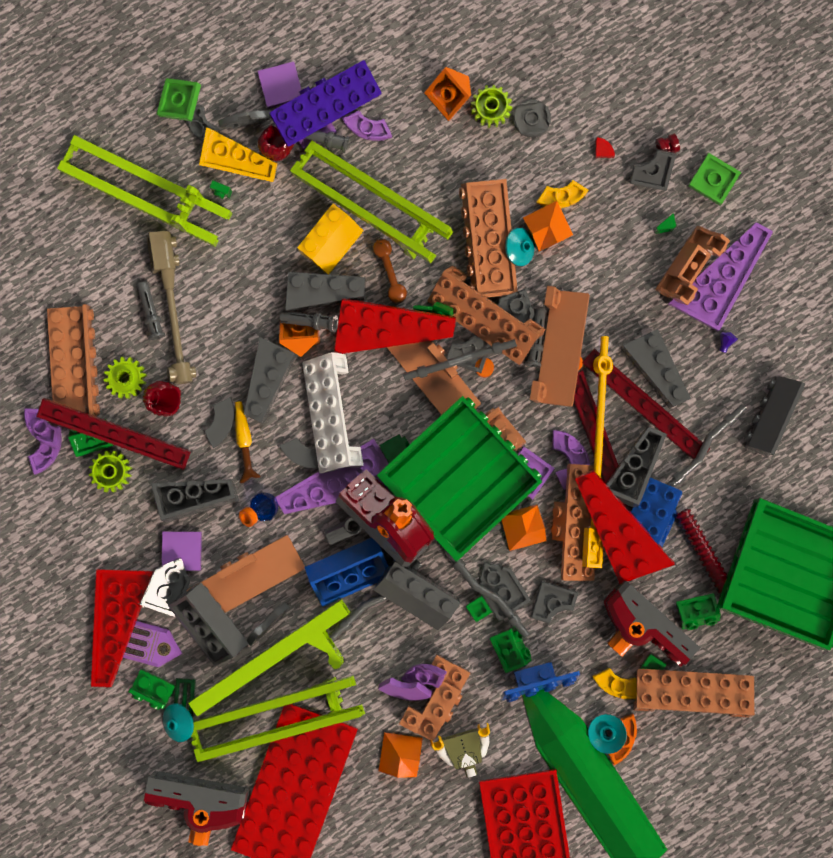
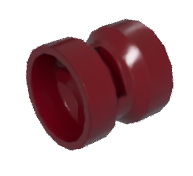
[655,133,680,153]

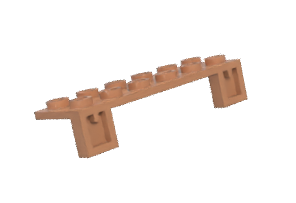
[428,266,546,365]
[530,286,590,407]
[633,669,755,718]

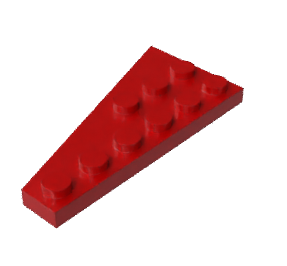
[334,298,456,354]
[575,470,675,584]
[91,569,154,687]

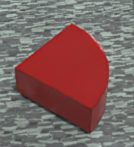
[595,137,615,158]

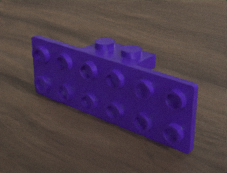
[269,60,382,147]

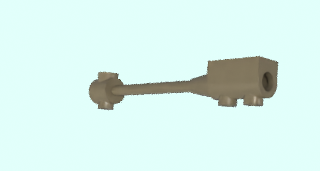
[147,231,196,385]

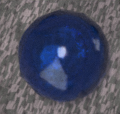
[250,492,279,521]

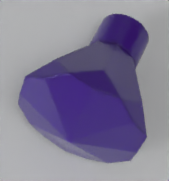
[719,332,738,353]

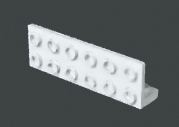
[302,352,364,473]

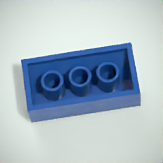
[305,538,389,607]

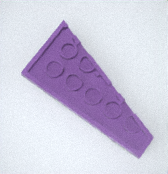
[668,222,773,332]
[275,439,390,514]

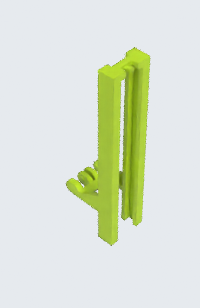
[57,135,232,247]
[290,141,453,264]
[188,600,350,716]
[191,675,365,762]

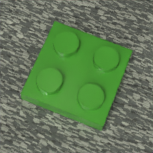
[157,78,201,121]
[688,153,741,206]

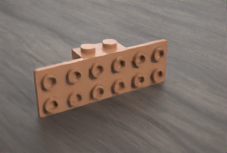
[387,341,481,415]
[551,464,595,581]
[187,535,305,613]

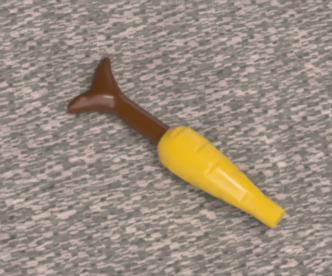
[235,401,261,483]

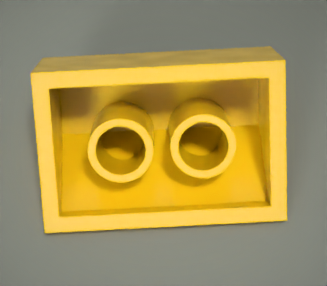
[297,204,364,275]

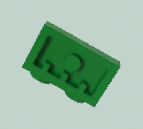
[68,419,113,457]
[676,593,721,630]
[490,627,531,673]
[128,669,175,710]

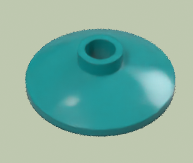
[505,228,534,266]
[163,703,194,742]
[588,714,627,754]

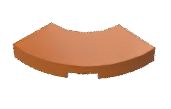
[609,713,637,765]

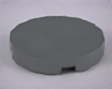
[513,99,551,137]

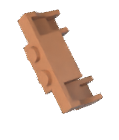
[655,226,730,305]
[399,654,470,741]

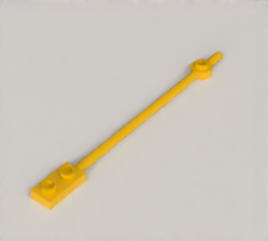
[582,336,613,568]

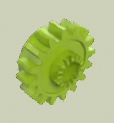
[471,85,512,128]
[104,357,147,399]
[89,451,132,492]

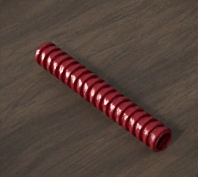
[675,509,727,593]

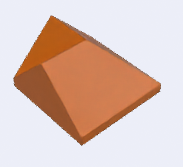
[424,67,471,121]
[523,201,573,252]
[279,322,320,357]
[501,505,546,551]
[379,732,423,778]

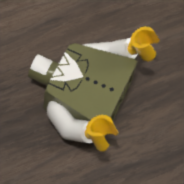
[430,723,490,778]

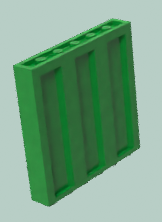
[377,396,542,562]
[716,498,833,651]

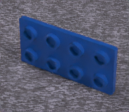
[631,478,683,547]
[501,662,580,702]

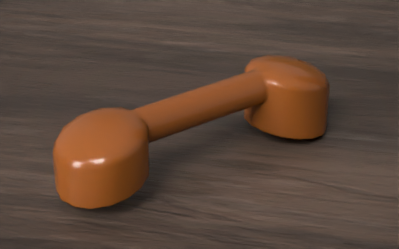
[373,239,407,303]

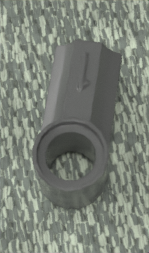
[324,518,363,545]

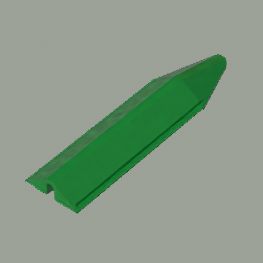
[522,689,668,858]

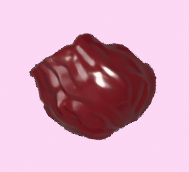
[258,124,294,161]
[143,381,181,417]

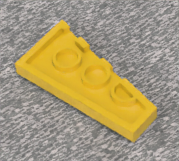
[199,127,278,182]

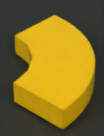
[536,180,589,208]
[592,668,637,699]

